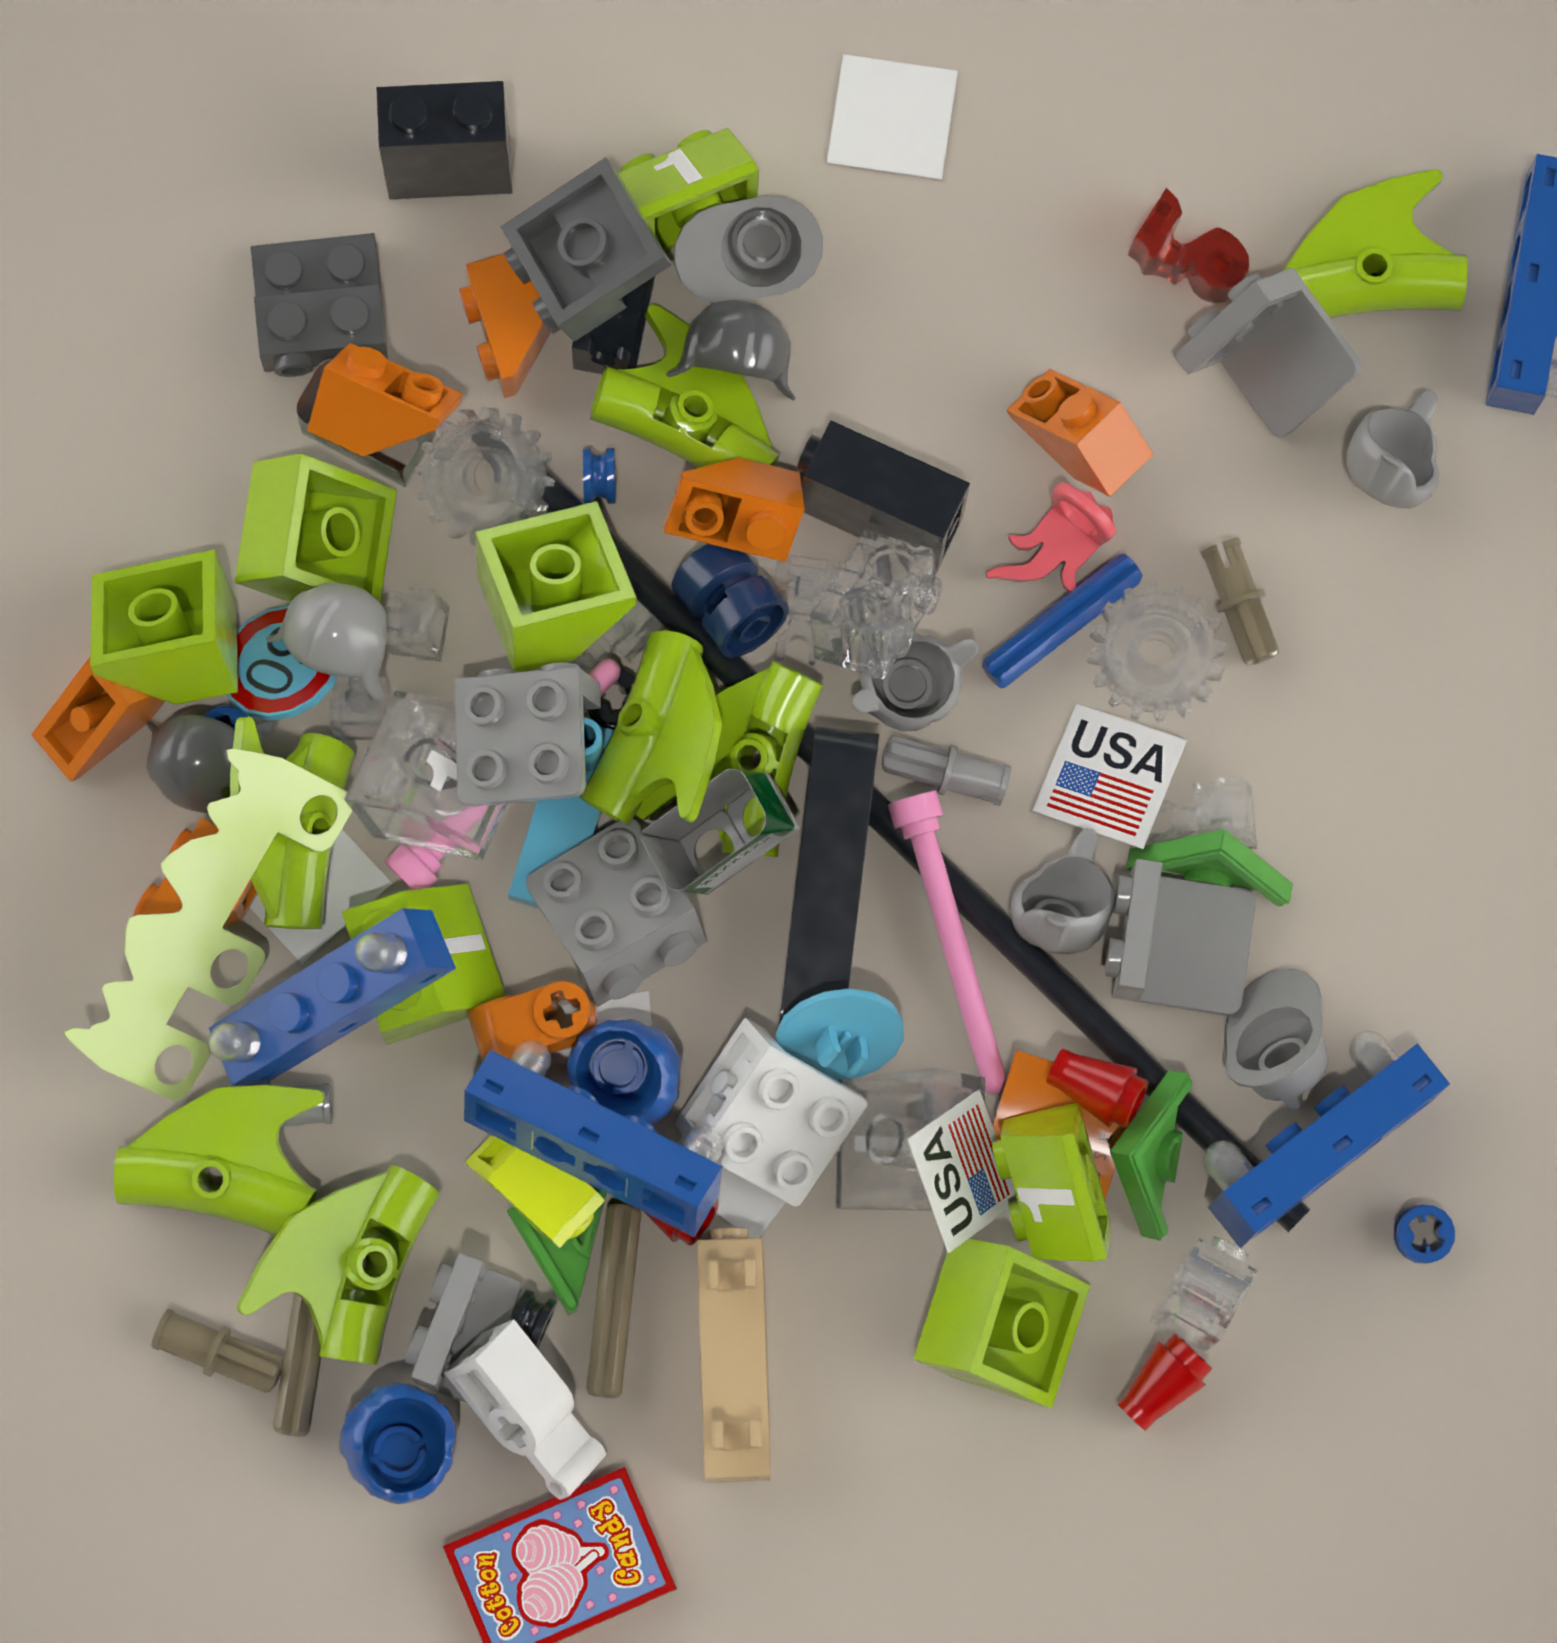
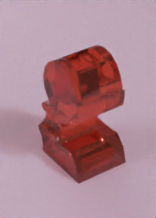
[1128,188,1249,303]

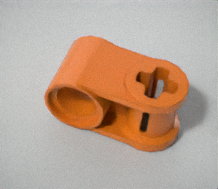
[467,981,597,1066]

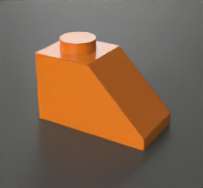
[31,657,165,782]

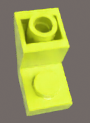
[464,1135,605,1248]

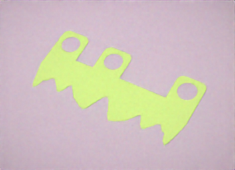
[63,749,354,1100]

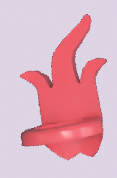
[986,482,1116,593]

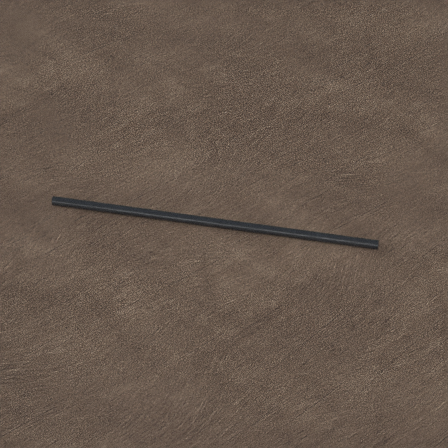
[472,417,1311,1232]

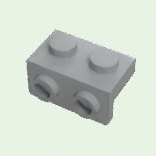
[405,1253,522,1403]

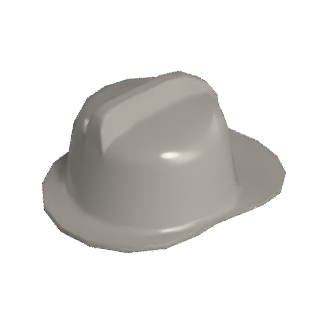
[674,196,823,303]
[1226,969,1329,1110]

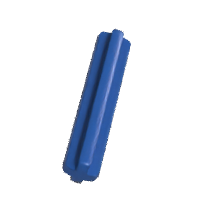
[982,553,1143,688]

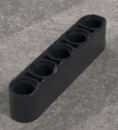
[779,726,879,1025]

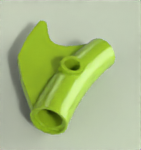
[1283,169,1468,318]
[590,304,780,468]
[579,630,722,826]
[637,661,824,857]
[230,717,355,929]
[113,1084,325,1235]
[236,1164,440,1366]

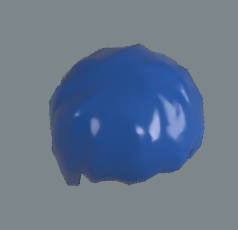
[567,1019,682,1126]
[339,1382,456,1504]

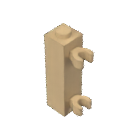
[697,1228,771,1483]

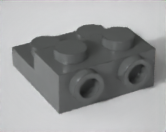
[500,157,672,342]
[250,233,388,377]

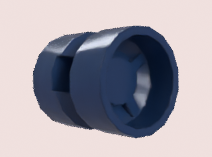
[671,544,789,658]

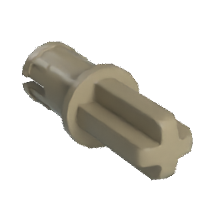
[1201,538,1279,665]
[151,1309,283,1393]

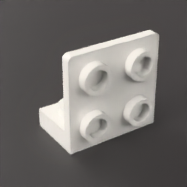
[674,1017,867,1206]

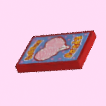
[443,1467,677,1643]

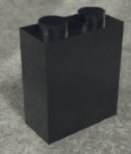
[376,81,512,200]
[797,420,970,573]

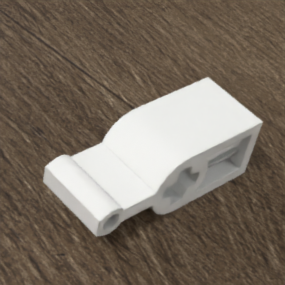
[444,1319,606,1500]

